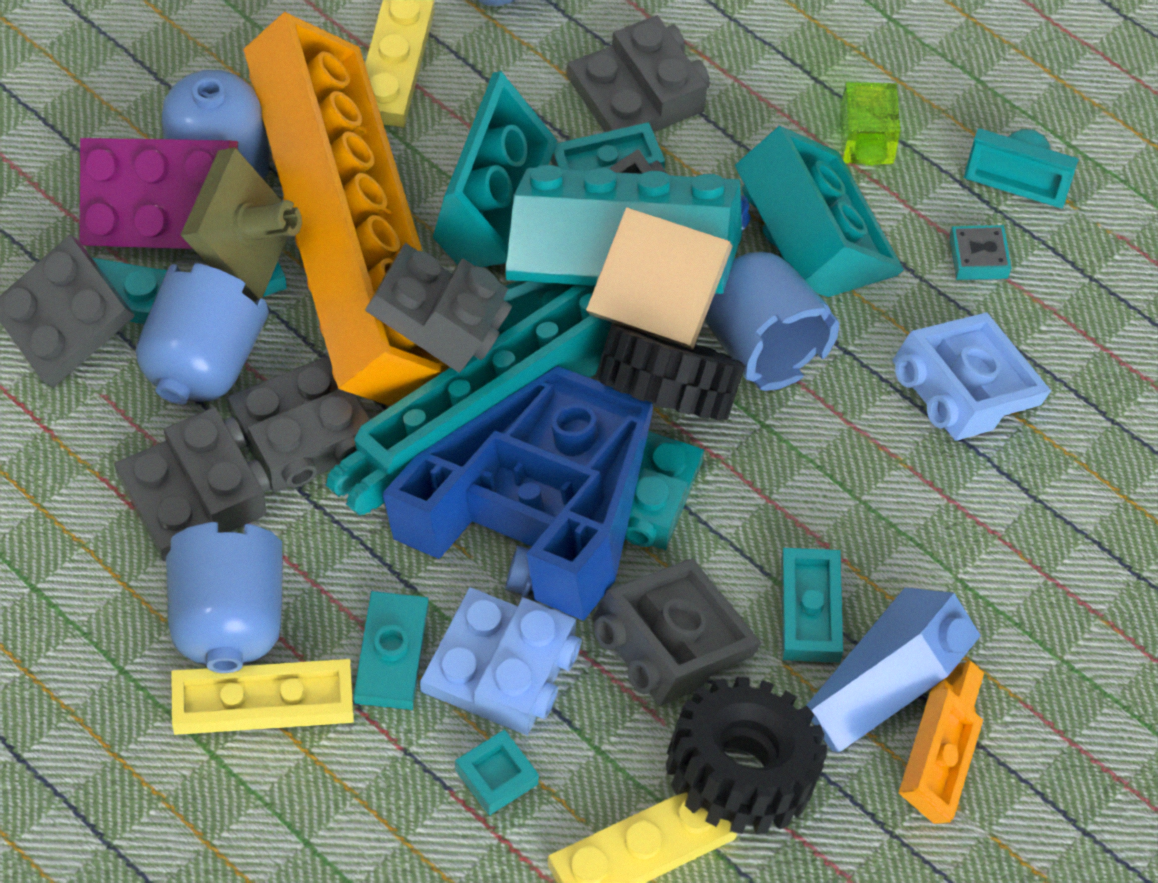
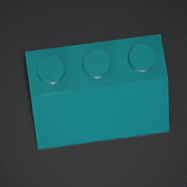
[432,71,558,267]
[734,125,904,297]

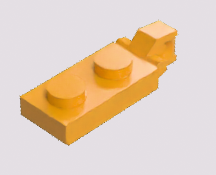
[898,661,984,824]

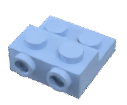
[892,312,1051,441]
[420,587,582,736]

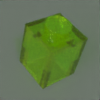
[839,82,901,165]

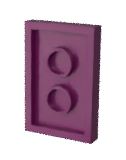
[79,138,238,249]

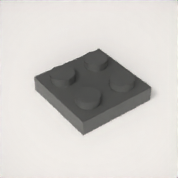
[0,235,135,388]

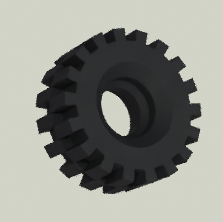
[595,323,745,420]
[666,677,827,834]

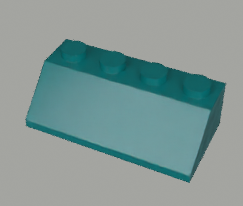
[505,165,742,294]

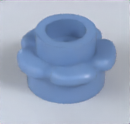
[505,545,533,599]

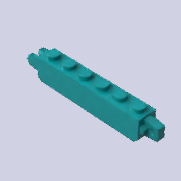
[325,285,614,516]

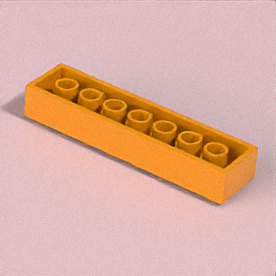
[243,12,450,406]

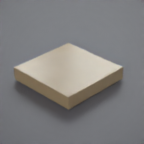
[586,207,733,350]

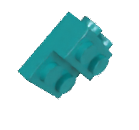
[625,431,704,551]

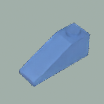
[807,587,981,752]

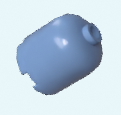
[161,70,269,180]
[705,252,839,391]
[135,263,269,405]
[166,522,283,673]

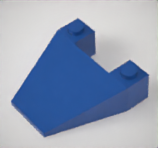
[382,366,653,621]

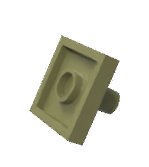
[181,147,302,302]

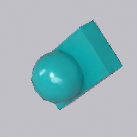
[963,128,1079,209]

